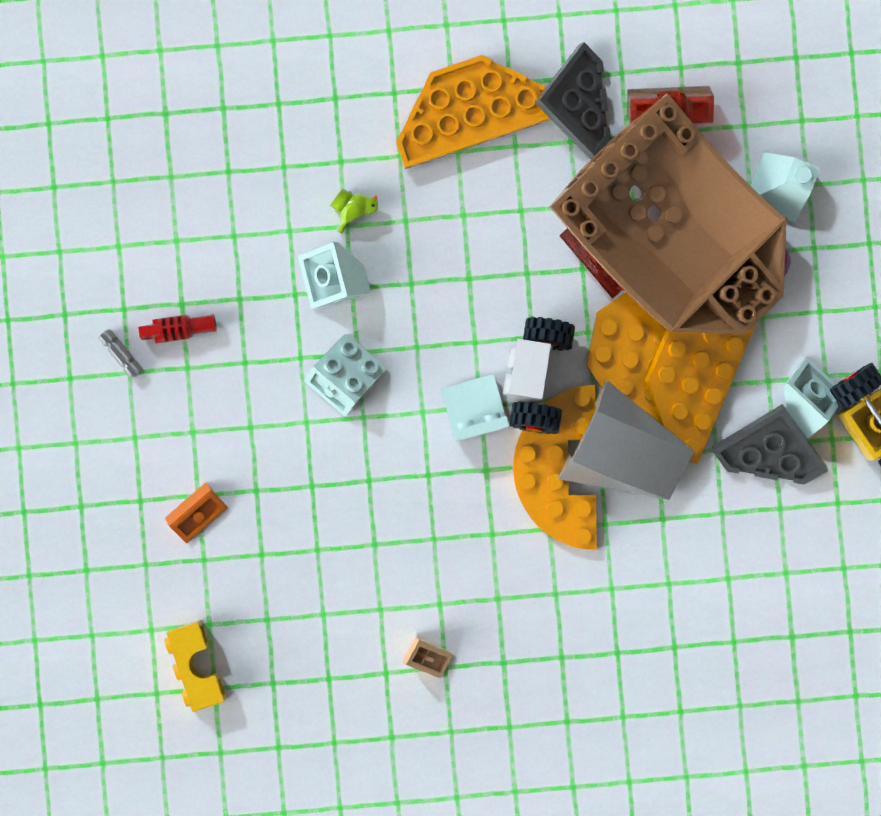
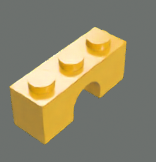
[164,620,227,712]

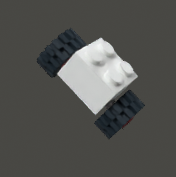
[503,317,575,434]

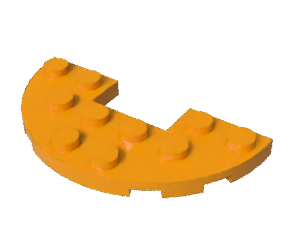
[513,385,597,550]

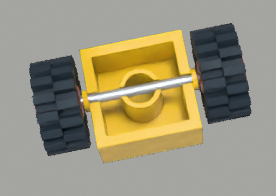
[829,363,881,466]

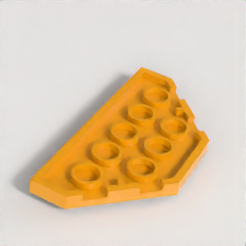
[396,55,551,169]
[586,292,667,422]
[644,324,756,464]

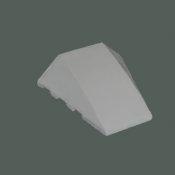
[558,380,694,500]

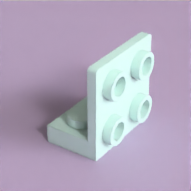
[304,334,386,417]
[441,375,510,442]

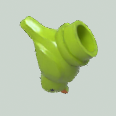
[330,188,378,234]

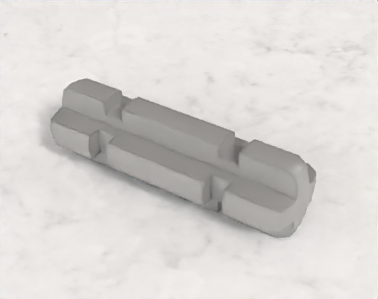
[99,329,142,378]

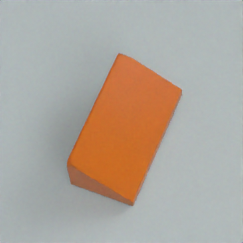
[165,483,228,544]

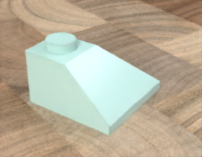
[750,152,820,223]
[298,242,371,309]
[784,357,839,439]

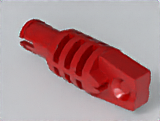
[138,314,217,344]

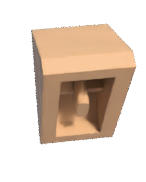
[403,634,454,679]

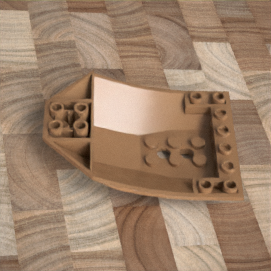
[550,94,787,334]

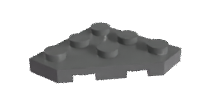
[535,42,611,160]
[712,404,828,485]

